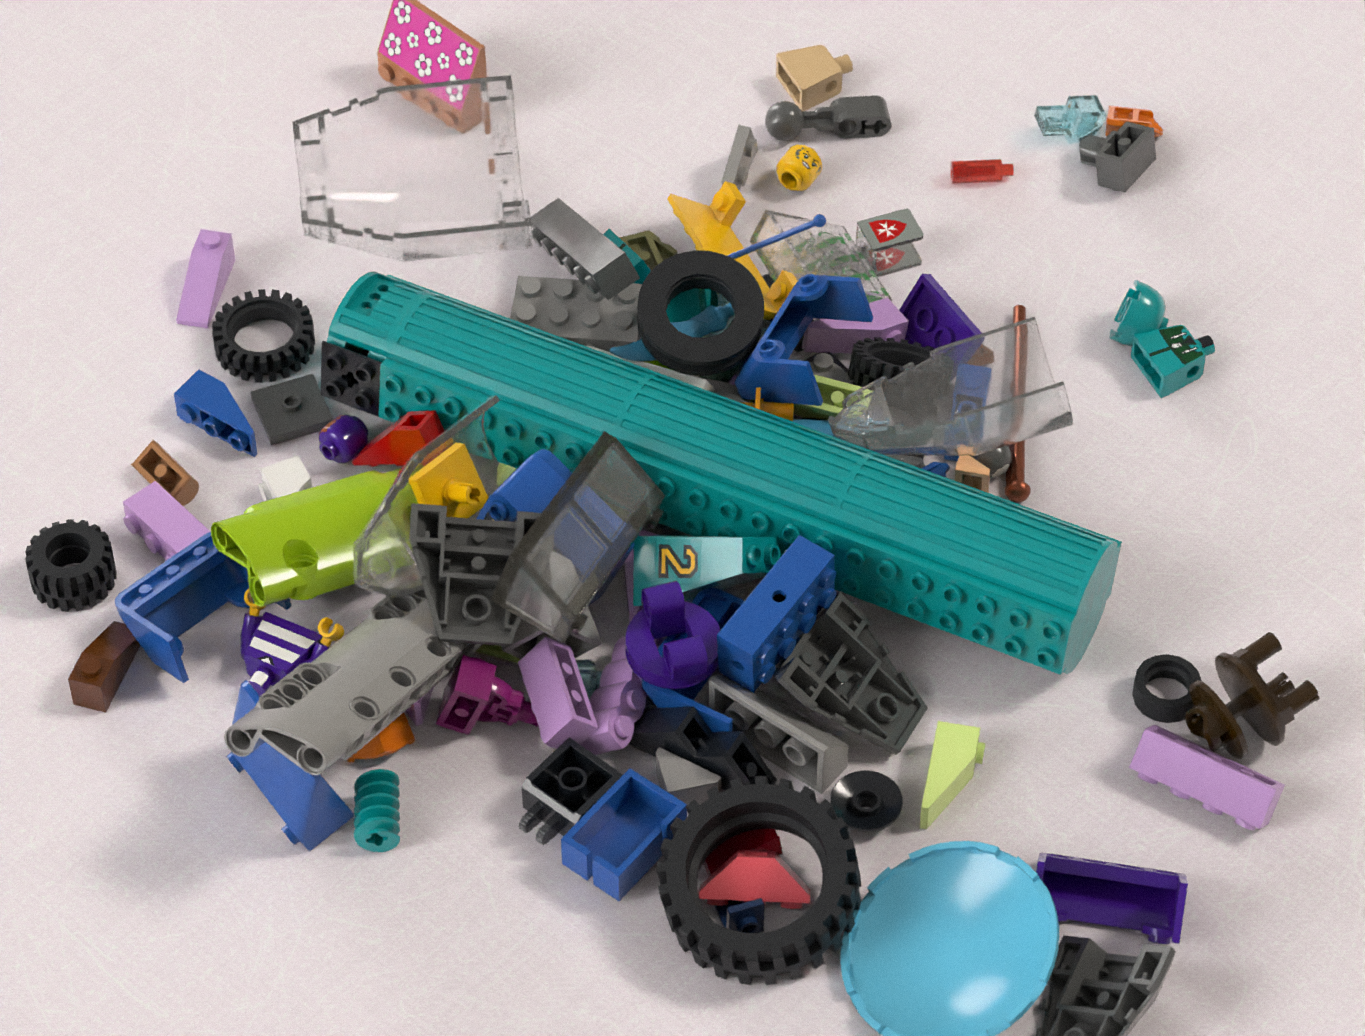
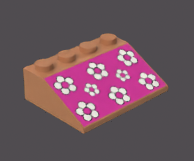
[377,0,489,133]

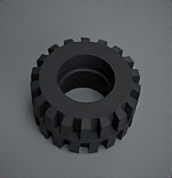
[25,519,117,612]

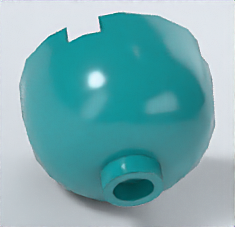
[1109,280,1169,346]

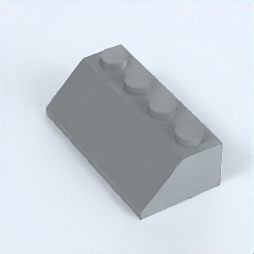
[709,675,849,794]

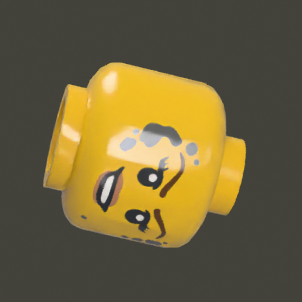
[776,145,822,191]

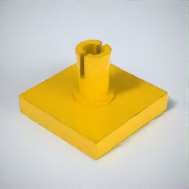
[408,442,489,518]

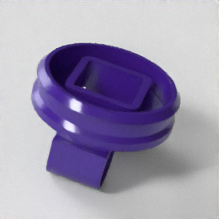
[625,581,721,689]

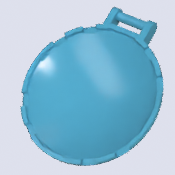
[841,841,1059,1036]

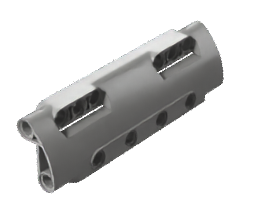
[224,576,483,775]

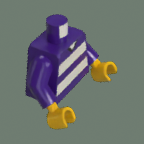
[240,589,344,696]

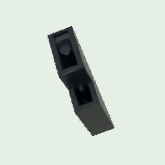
[629,706,777,790]

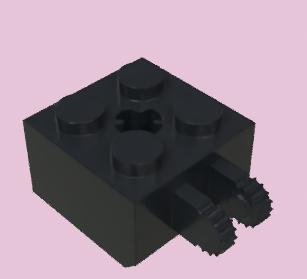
[518,737,623,845]

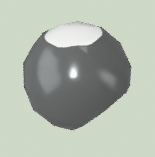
[970,436,1012,478]

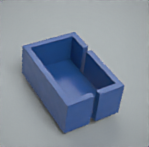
[561,768,687,901]

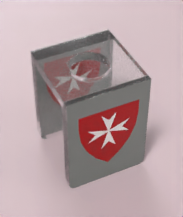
[856,208,924,279]

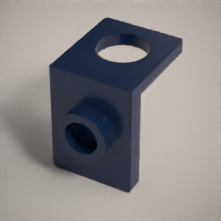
[715,898,764,933]

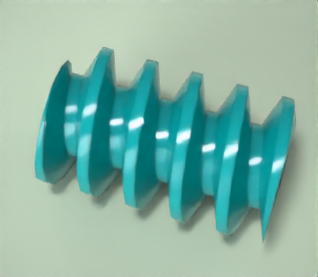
[354,769,400,852]

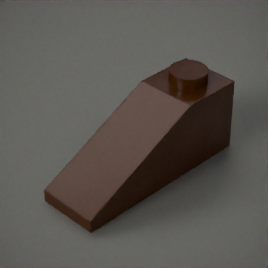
[68,621,140,713]

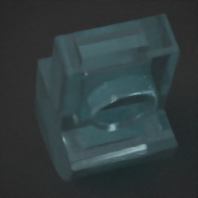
[1034,95,1107,144]

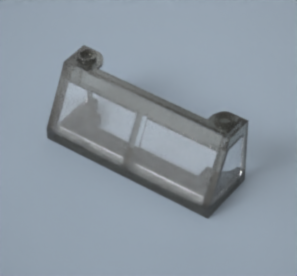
[490,431,665,644]

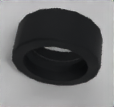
[1132,654,1201,723]

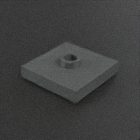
[250,374,333,445]

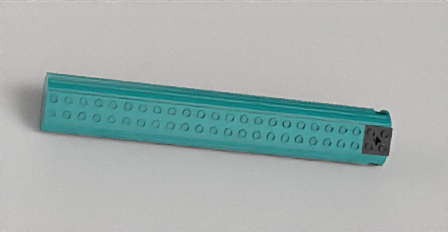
[321,271,1122,675]

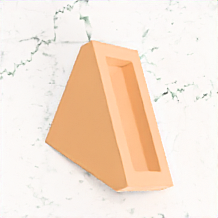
[955,451,990,493]

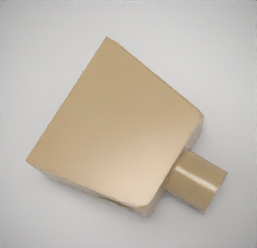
[776,45,853,112]

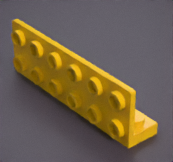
[667,181,798,320]

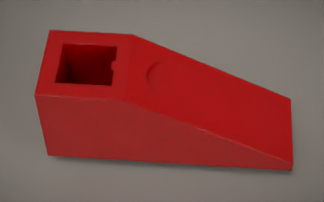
[352,410,450,467]

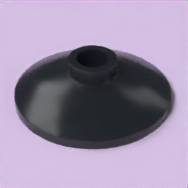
[830,771,903,832]

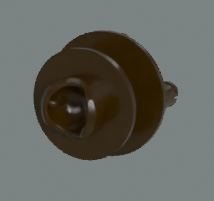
[1185,632,1320,759]

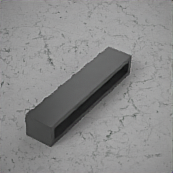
[528,198,640,300]

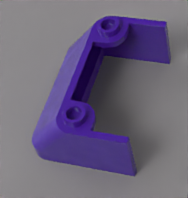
[1036,853,1188,944]

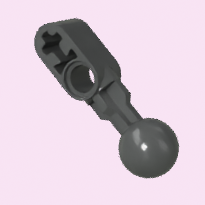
[765,95,892,141]

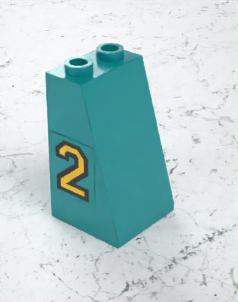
[633,536,780,606]

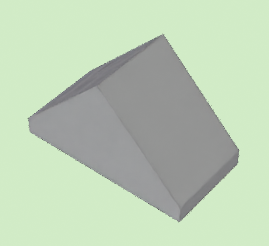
[656,747,721,805]

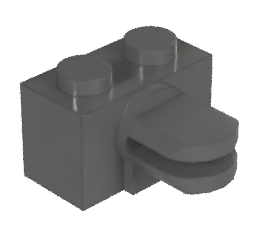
[1079,121,1156,192]

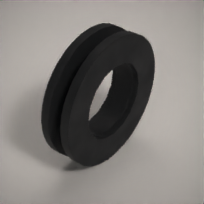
[637,250,764,376]

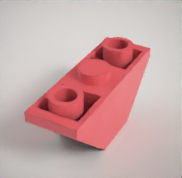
[699,850,810,909]

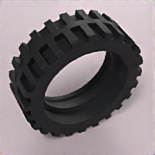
[657,776,862,985]

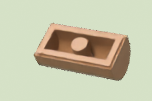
[131,440,199,506]

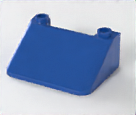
[226,680,354,852]

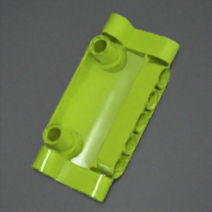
[211,464,426,607]

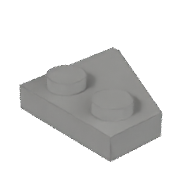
[721,125,758,191]

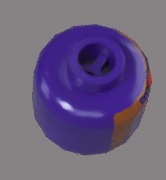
[319,414,368,464]

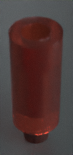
[950,159,1014,184]

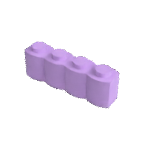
[580,636,664,755]

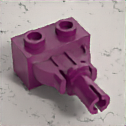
[436,655,539,735]

